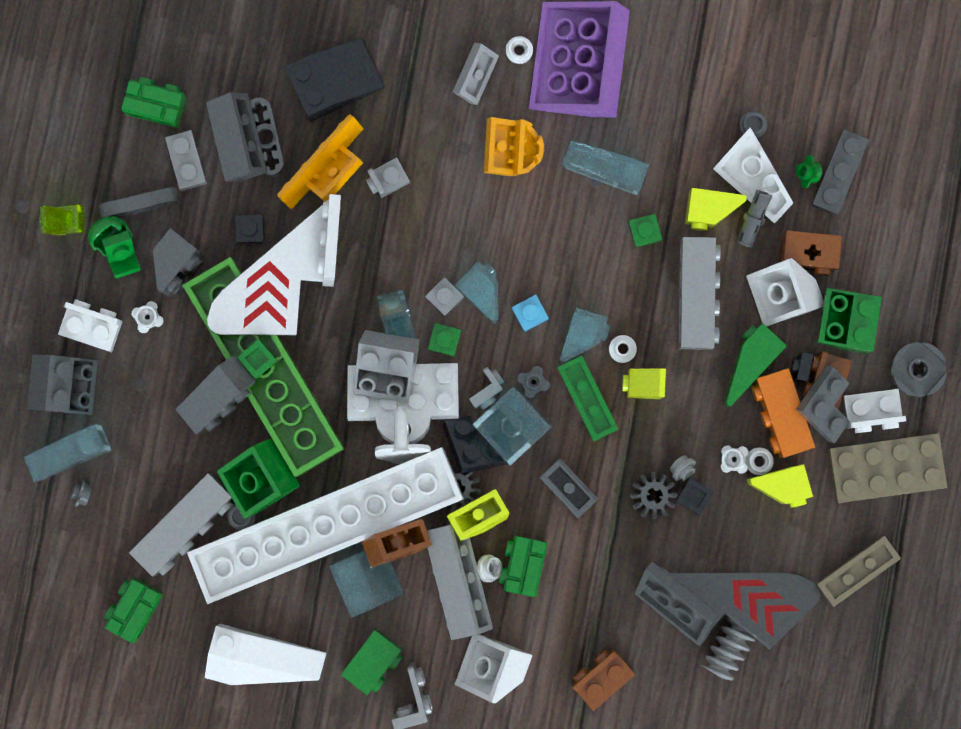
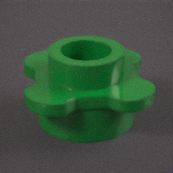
[795,155,822,188]

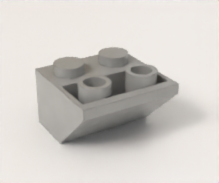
[353,330,419,403]

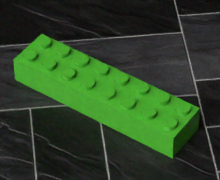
[183,257,345,477]

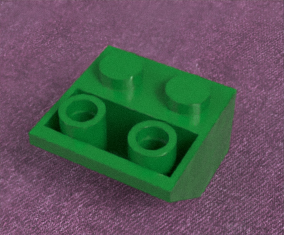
[817,288,882,354]

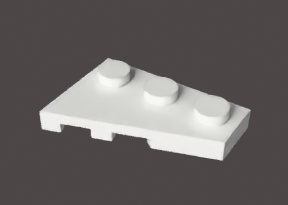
[713,127,793,223]

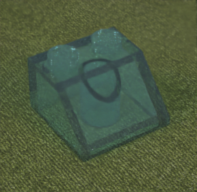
[472,386,553,465]
[329,551,404,618]

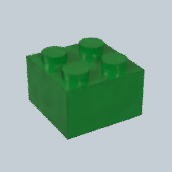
[217,438,300,519]

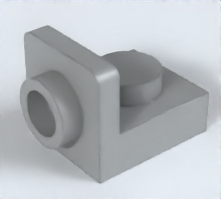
[366,158,410,198]

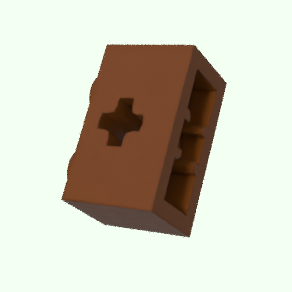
[780,230,842,276]
[362,519,432,568]

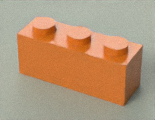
[751,368,815,458]

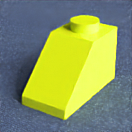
[685,188,747,231]
[622,369,666,399]
[747,464,813,508]
[447,489,509,541]

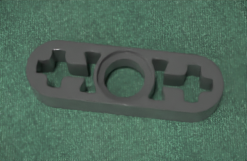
[250,97,285,177]
[98,187,179,218]

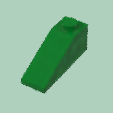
[723,323,787,408]

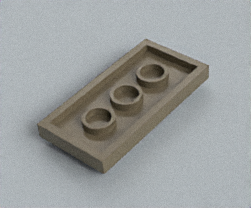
[828,433,947,503]

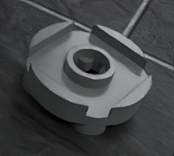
[889,342,947,397]

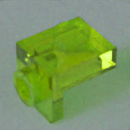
[40,205,85,236]

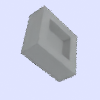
[425,277,464,316]

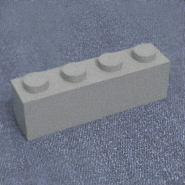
[678,237,721,350]
[129,473,233,577]
[427,524,493,640]

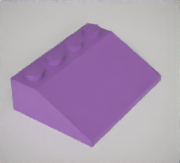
[529,1,630,118]

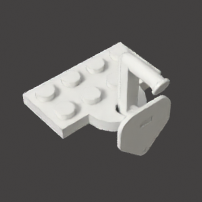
[347,363,459,465]

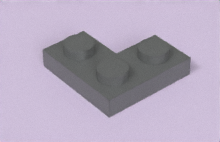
[796,366,850,444]

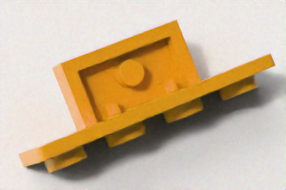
[277,114,363,209]

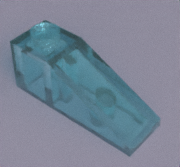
[561,141,650,195]
[24,424,111,483]

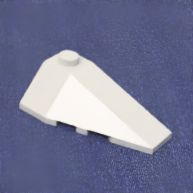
[205,624,327,685]

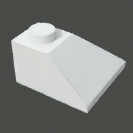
[746,258,824,327]
[454,634,532,703]

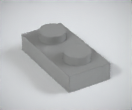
[453,42,499,105]
[165,130,207,191]

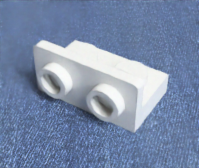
[58,299,123,352]
[842,389,906,433]

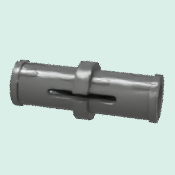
[736,190,773,247]

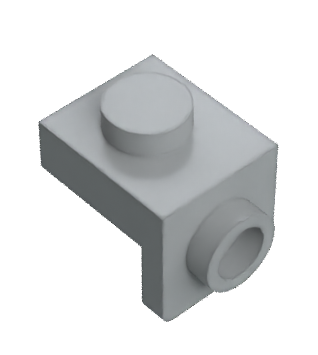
[469,367,504,410]

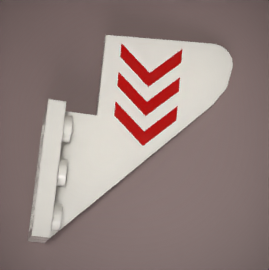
[207,194,341,335]

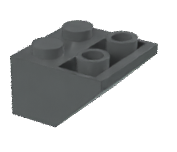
[153,228,204,298]
[27,354,98,415]

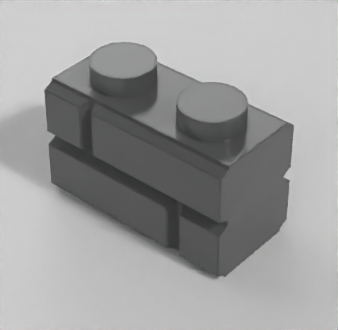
[539,458,598,518]

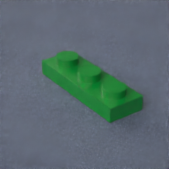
[557,355,619,442]

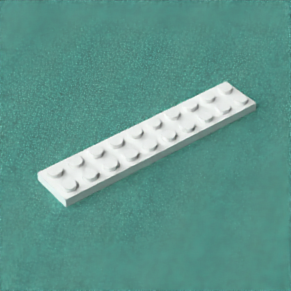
[187,447,464,604]

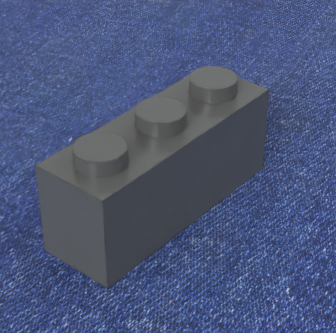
[206,92,267,182]
[175,356,256,435]

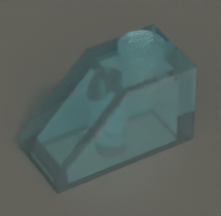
[455,261,499,325]
[377,290,419,351]
[559,308,611,363]

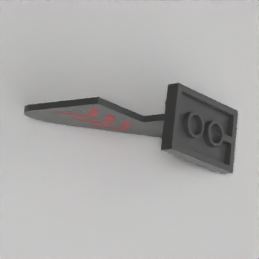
[635,562,821,650]

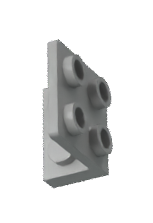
[392,662,433,729]

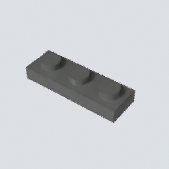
[811,129,869,216]

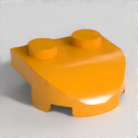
[483,117,544,176]

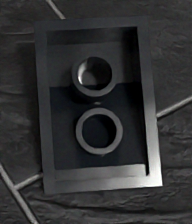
[285,39,384,122]

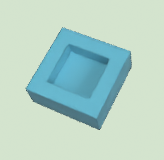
[512,295,549,332]

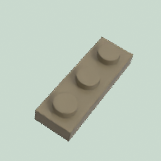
[816,536,901,607]

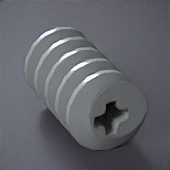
[701,616,756,681]

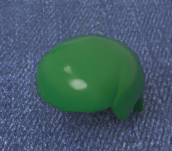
[88,216,133,257]

